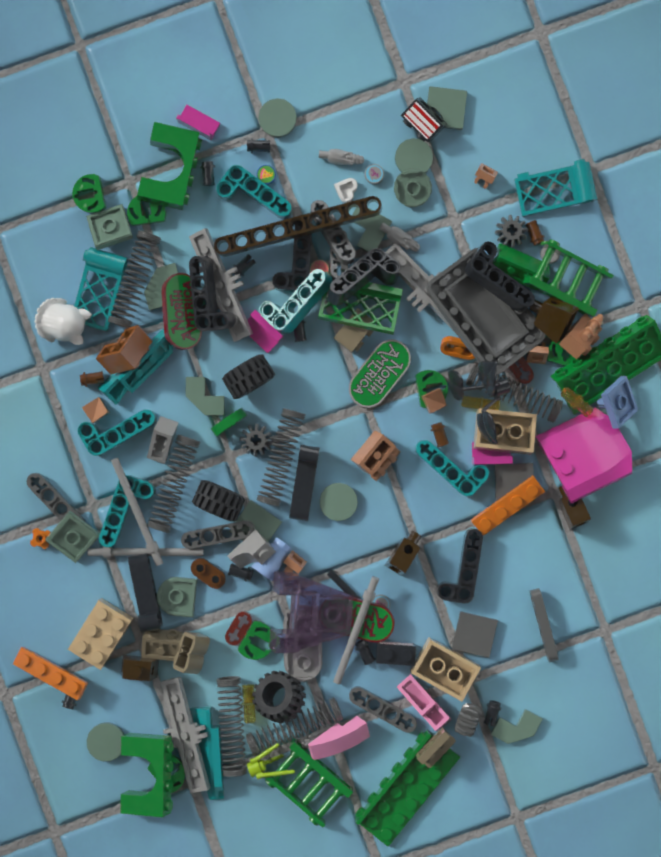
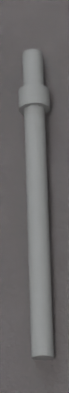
[111,458,163,566]
[88,547,204,558]
[333,576,379,684]

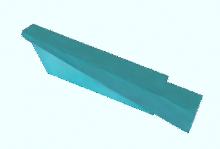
[98,329,173,405]
[190,706,224,800]

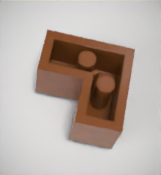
[96,325,152,375]

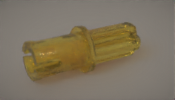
[561,388,593,417]
[461,396,500,410]
[241,684,256,723]

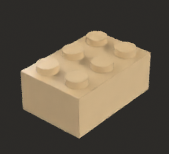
[473,408,537,455]
[68,598,134,670]
[410,637,481,702]

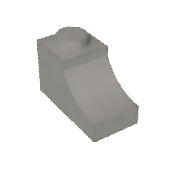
[147,416,179,464]
[227,530,276,569]

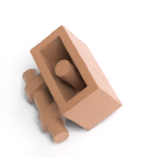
[559,314,604,359]
[351,431,400,482]

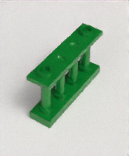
[523,239,614,317]
[264,739,353,828]

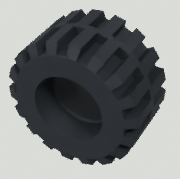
[222,354,275,399]
[192,480,245,521]
[252,671,306,723]

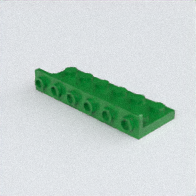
[550,315,661,415]
[355,730,460,847]

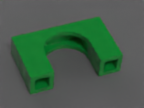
[137,122,202,210]
[120,733,174,817]

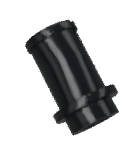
[247,138,270,154]
[200,161,215,186]
[233,254,256,277]
[294,319,307,342]
[228,563,254,582]
[355,640,376,665]
[62,694,77,710]
[483,700,502,726]

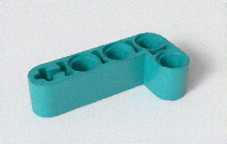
[216,165,292,219]
[259,269,333,334]
[78,409,157,456]
[415,440,489,496]
[99,475,156,547]

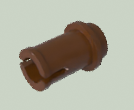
[525,220,545,246]
[80,371,105,387]
[430,422,449,447]

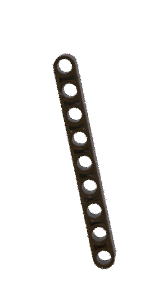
[214,196,382,257]

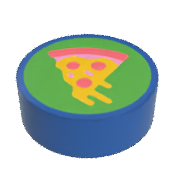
[257,165,276,185]

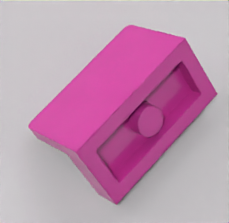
[176,104,220,141]
[247,310,283,353]
[472,442,513,465]

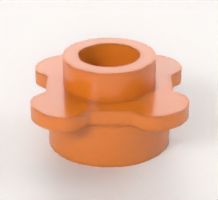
[30,528,51,549]

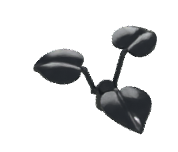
[448,361,511,444]

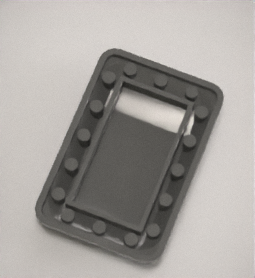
[426,248,545,375]

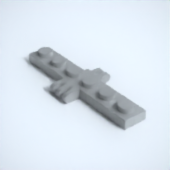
[189,228,253,342]
[386,243,455,332]
[161,677,210,794]

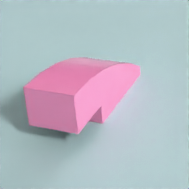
[397,674,452,732]
[308,716,370,760]

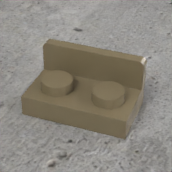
[141,629,183,661]
[416,727,456,768]

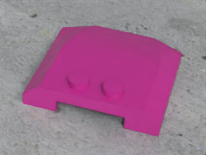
[535,407,632,503]

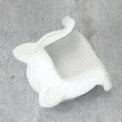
[34,298,92,345]

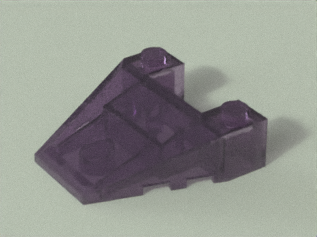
[269,572,353,653]

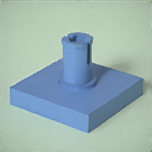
[597,376,638,429]

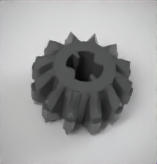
[495,215,528,248]
[240,424,273,456]
[455,703,482,737]

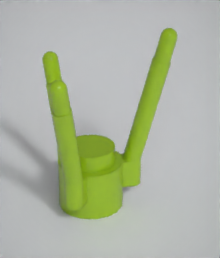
[247,743,295,780]

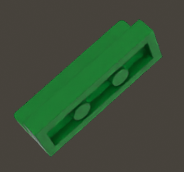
[492,243,550,289]

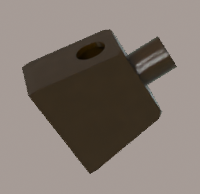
[529,297,579,343]
[558,486,591,530]
[384,531,422,576]
[121,655,159,681]

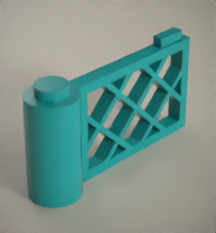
[514,159,598,217]
[74,247,128,331]

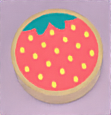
[310,260,329,273]

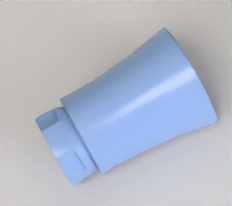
[251,537,291,582]

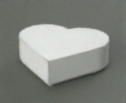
[334,178,358,203]

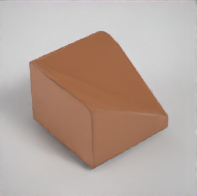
[421,388,447,414]
[82,397,110,423]

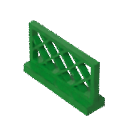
[318,273,403,335]

